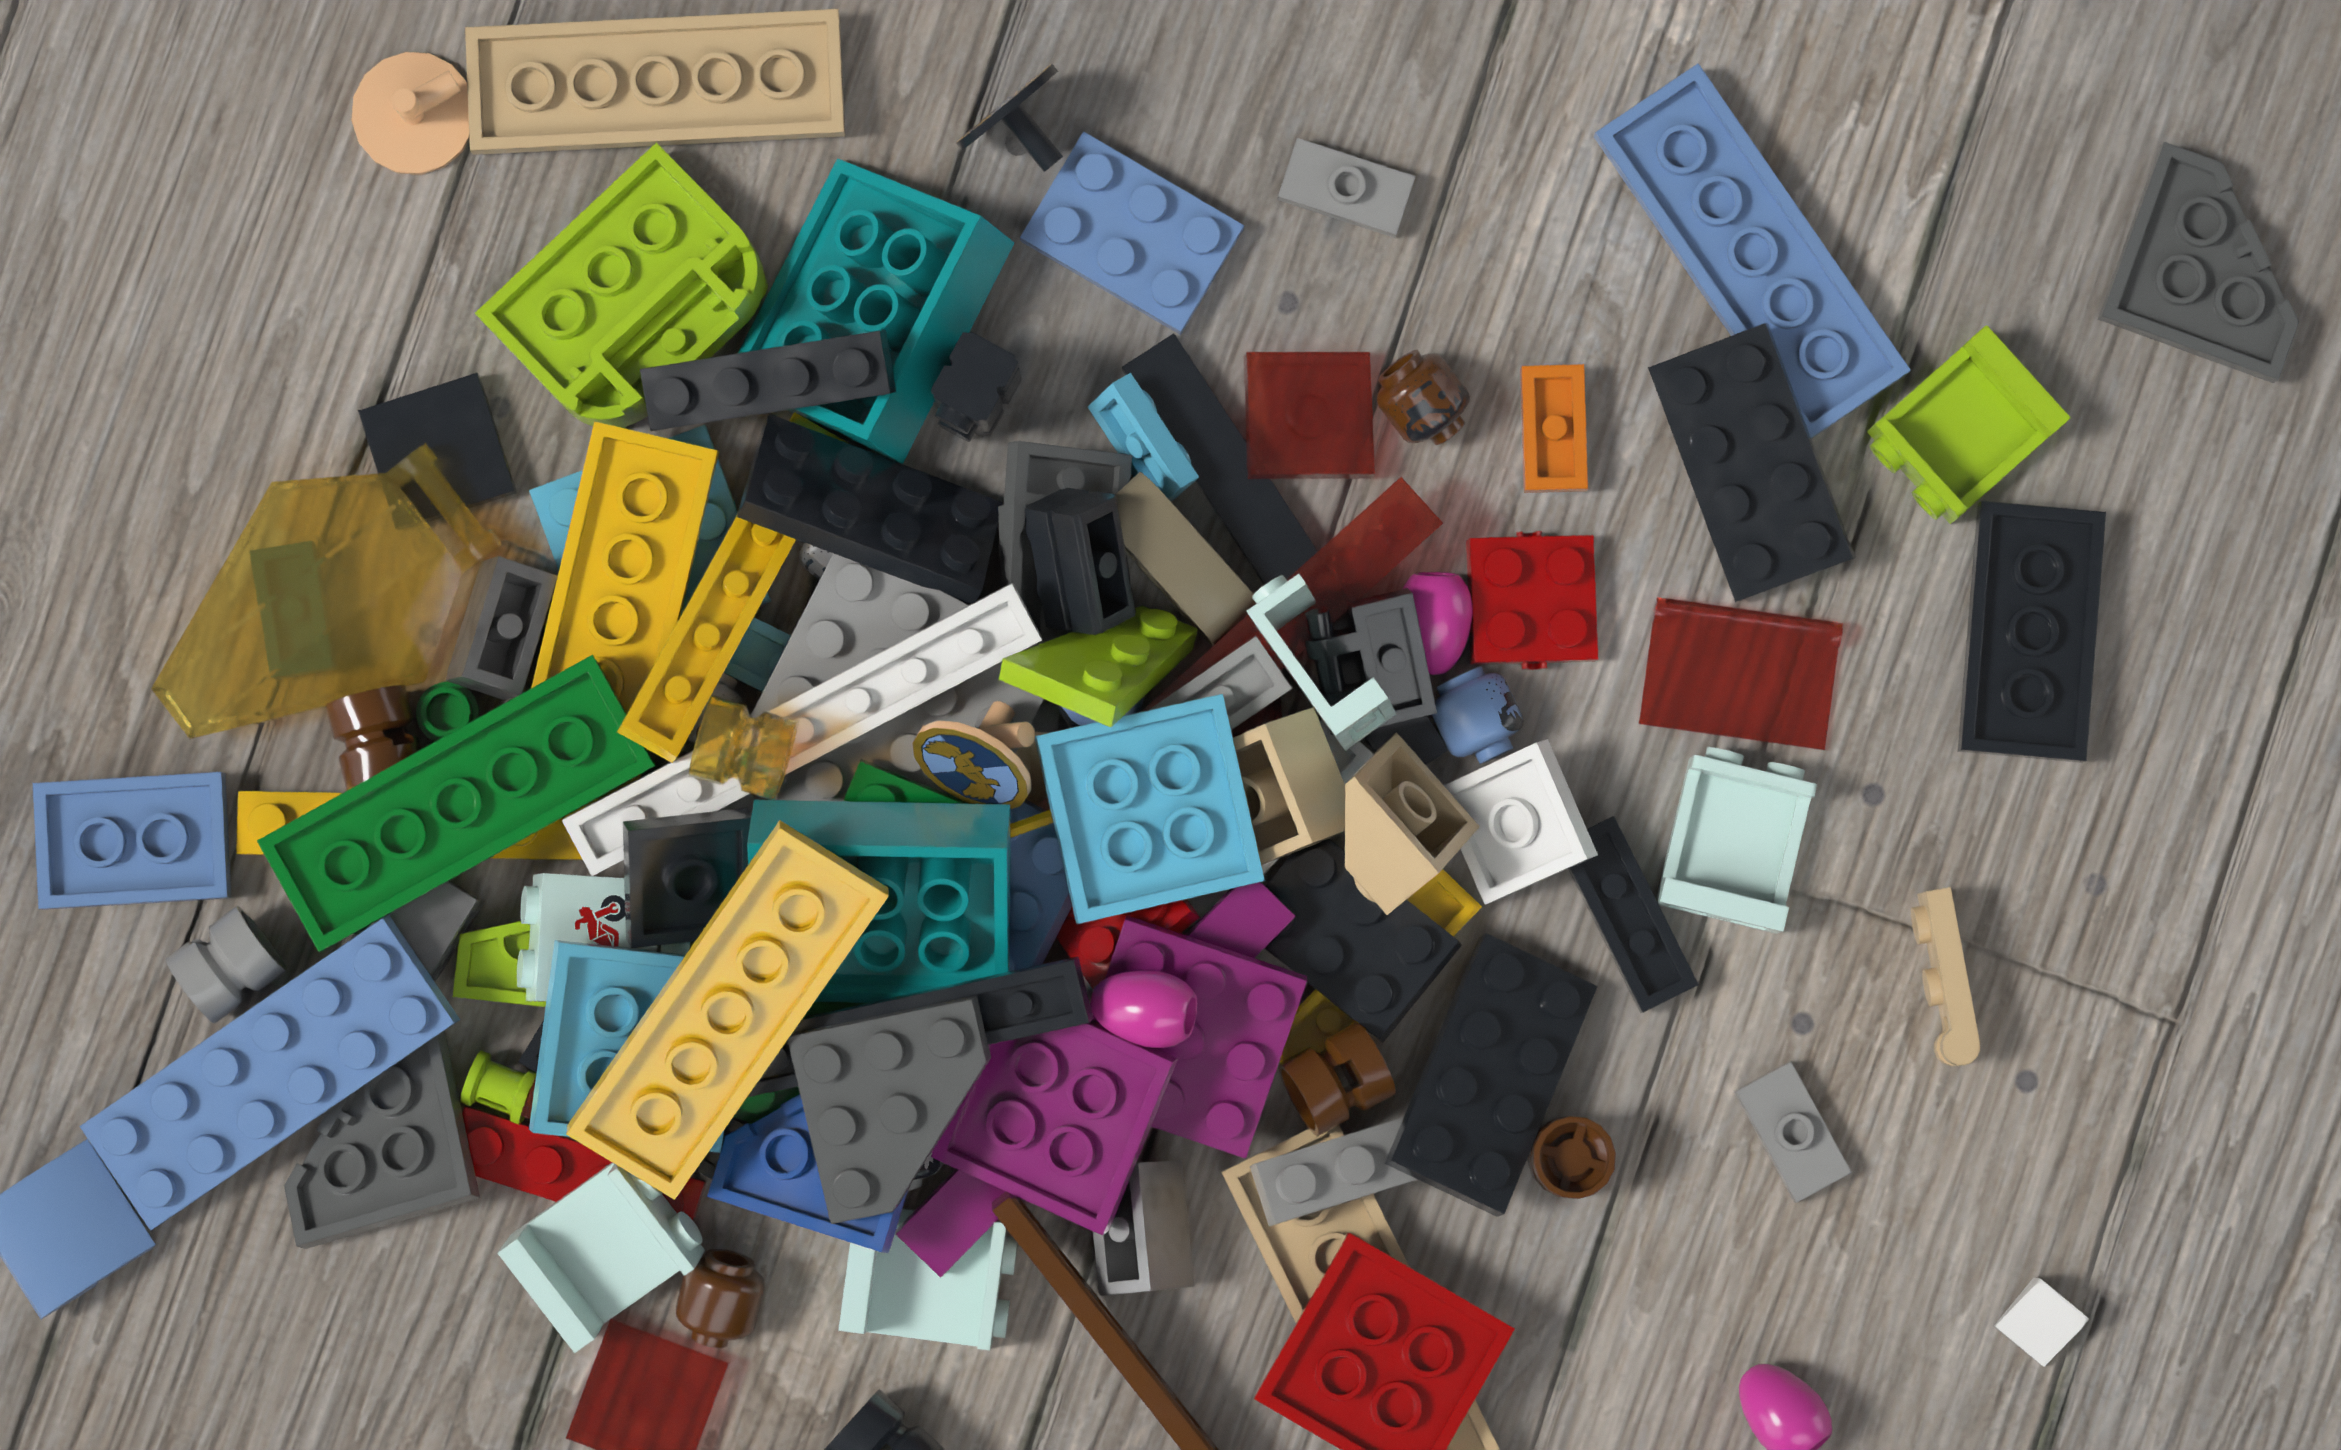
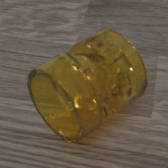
[689,696,799,801]

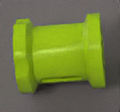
[460,1050,537,1125]

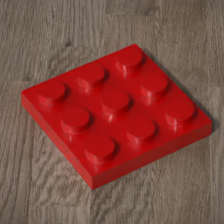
[1253,1232,1515,1450]

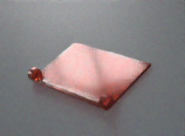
[1639,597,1843,750]

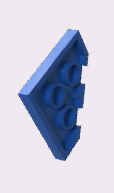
[707,1094,908,1253]

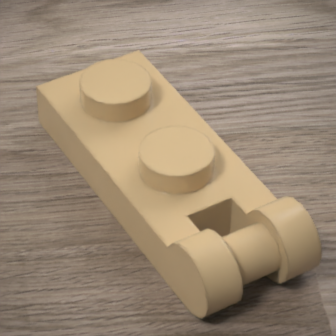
[1911,887,1980,1066]

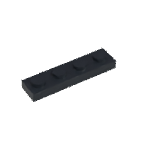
[640,330,897,431]

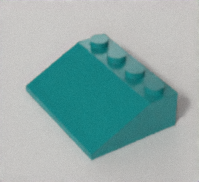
[738,158,1015,464]
[747,800,1011,1003]

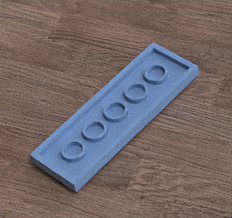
[1594,64,1911,439]
[79,915,460,1231]

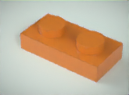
[1520,364,1588,493]

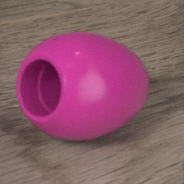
[1403,572,1473,675]
[1090,970,1197,1048]
[1739,1364,1832,1450]

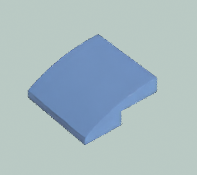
[0,1139,156,1320]

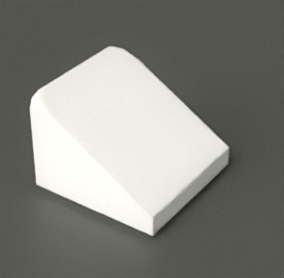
[1994,1277,2089,1367]

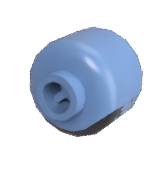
[1432,666,1524,764]

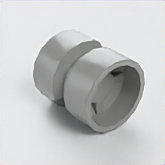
[166,906,287,1024]

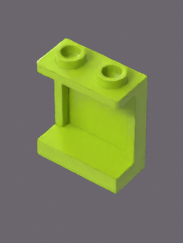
[1867,325,2071,524]

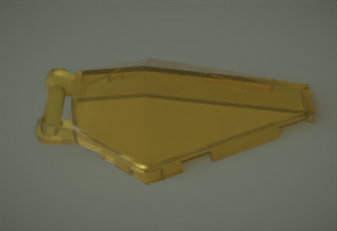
[151,444,503,740]

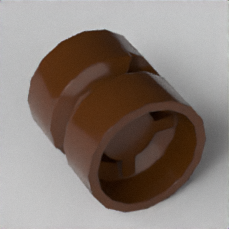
[325,685,421,790]
[1278,1022,1396,1137]
[1528,1116,1616,1199]

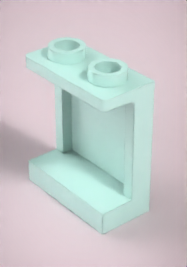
[1656,747,1817,934]

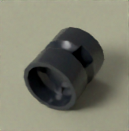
[824,1389,945,1450]

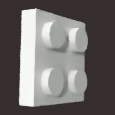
[1444,739,1598,905]

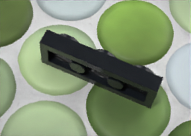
[1568,816,1699,1013]

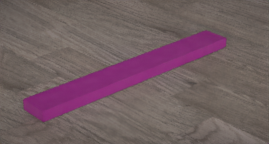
[895,882,1295,1278]

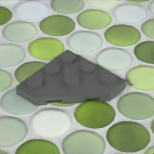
[2097,142,2299,383]
[788,995,991,1224]
[284,1031,480,1249]

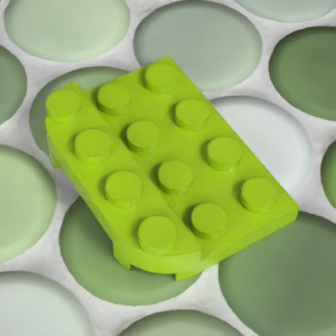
[475,142,768,428]

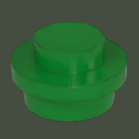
[416,682,480,742]

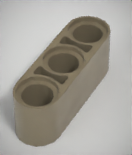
[1116,472,1256,647]

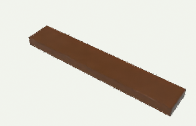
[992,1191,1219,1450]

